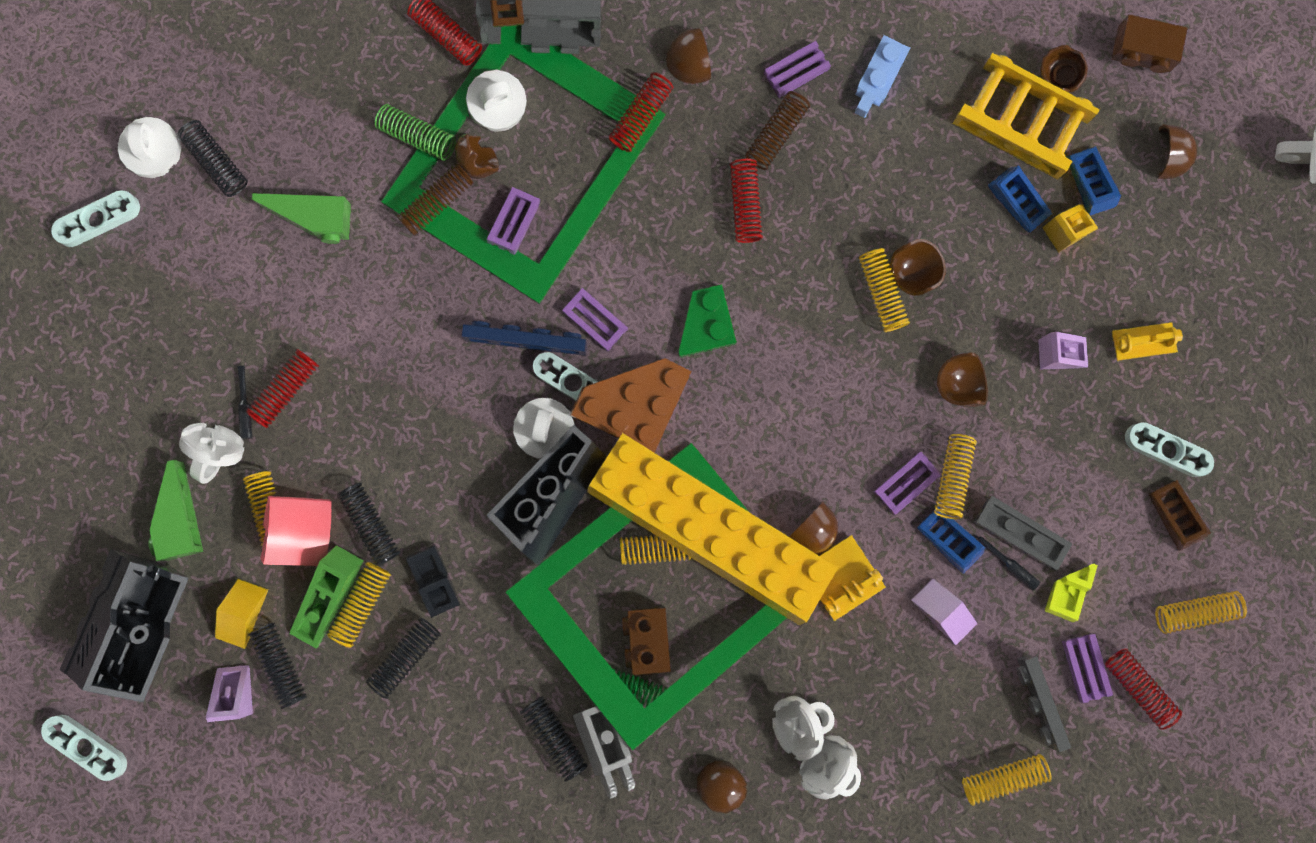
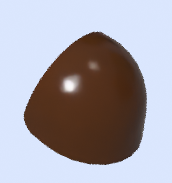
[666,28,711,84]
[1158,124,1198,179]
[890,239,946,296]
[937,352,988,407]
[788,501,838,554]

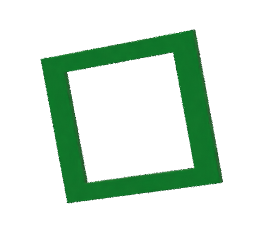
[381,15,666,304]
[505,443,787,751]

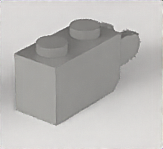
[573,706,635,799]

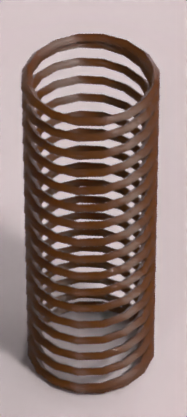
[745,91,810,170]
[397,163,474,236]

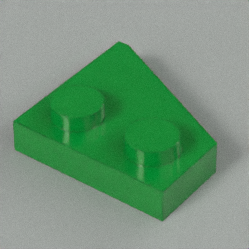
[678,284,737,358]

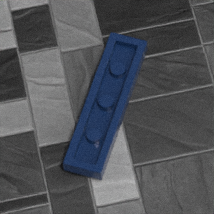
[462,321,587,356]

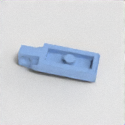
[855,35,910,118]

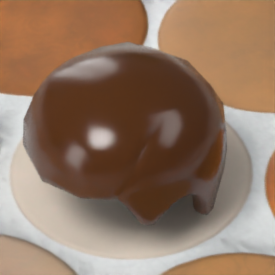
[1040,45,1088,93]
[454,133,499,179]
[697,761,747,814]

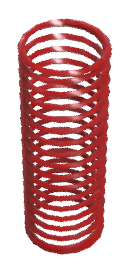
[407,0,482,66]
[609,72,674,152]
[730,158,763,243]
[246,349,319,428]
[1105,649,1182,730]

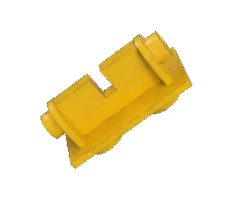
[1112,322,1183,361]

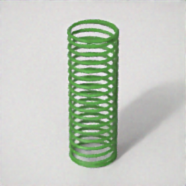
[375,104,456,161]

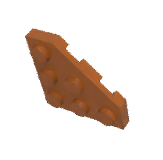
[569,358,692,453]

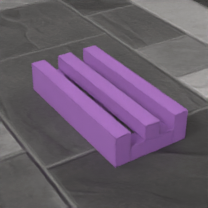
[764,41,831,98]
[487,187,540,255]
[562,288,628,352]
[874,452,941,515]
[1062,633,1113,703]

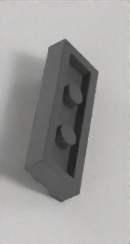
[974,496,1072,571]
[1016,655,1071,752]

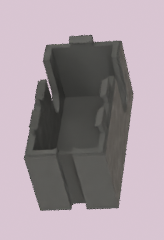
[476,0,601,54]

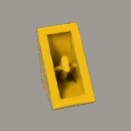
[1043,203,1098,253]
[215,579,269,649]

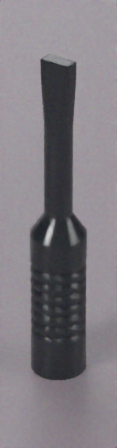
[237,365,253,439]
[977,536,1041,591]

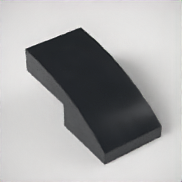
[406,544,460,618]

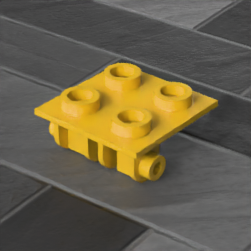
[820,535,886,621]

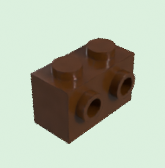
[1111,14,1188,73]
[622,607,671,675]

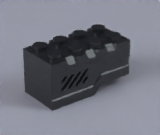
[59,549,189,702]

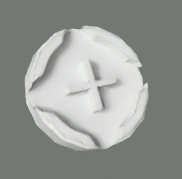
[466,70,527,132]
[117,117,182,178]
[1275,128,1316,184]
[513,398,575,459]
[179,423,245,484]
[772,696,834,761]
[800,735,861,800]

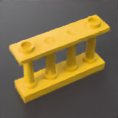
[952,53,1100,180]

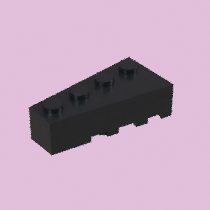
[486,425,607,566]

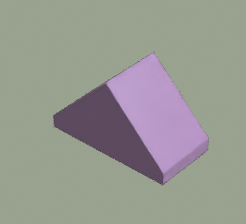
[1038,332,1088,370]
[911,579,977,645]
[206,665,253,722]

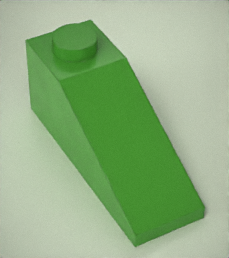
[252,193,351,244]
[148,460,203,561]
[289,546,364,648]

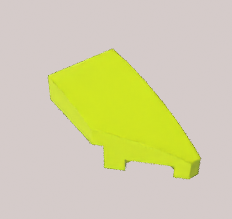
[1045,564,1098,623]

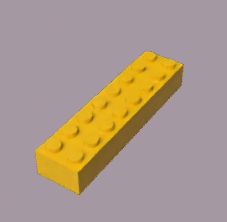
[587,433,838,625]

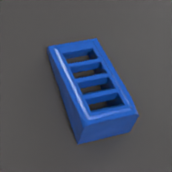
[1067,146,1121,215]
[988,165,1052,233]
[917,506,985,574]

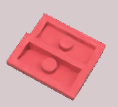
[260,496,331,566]

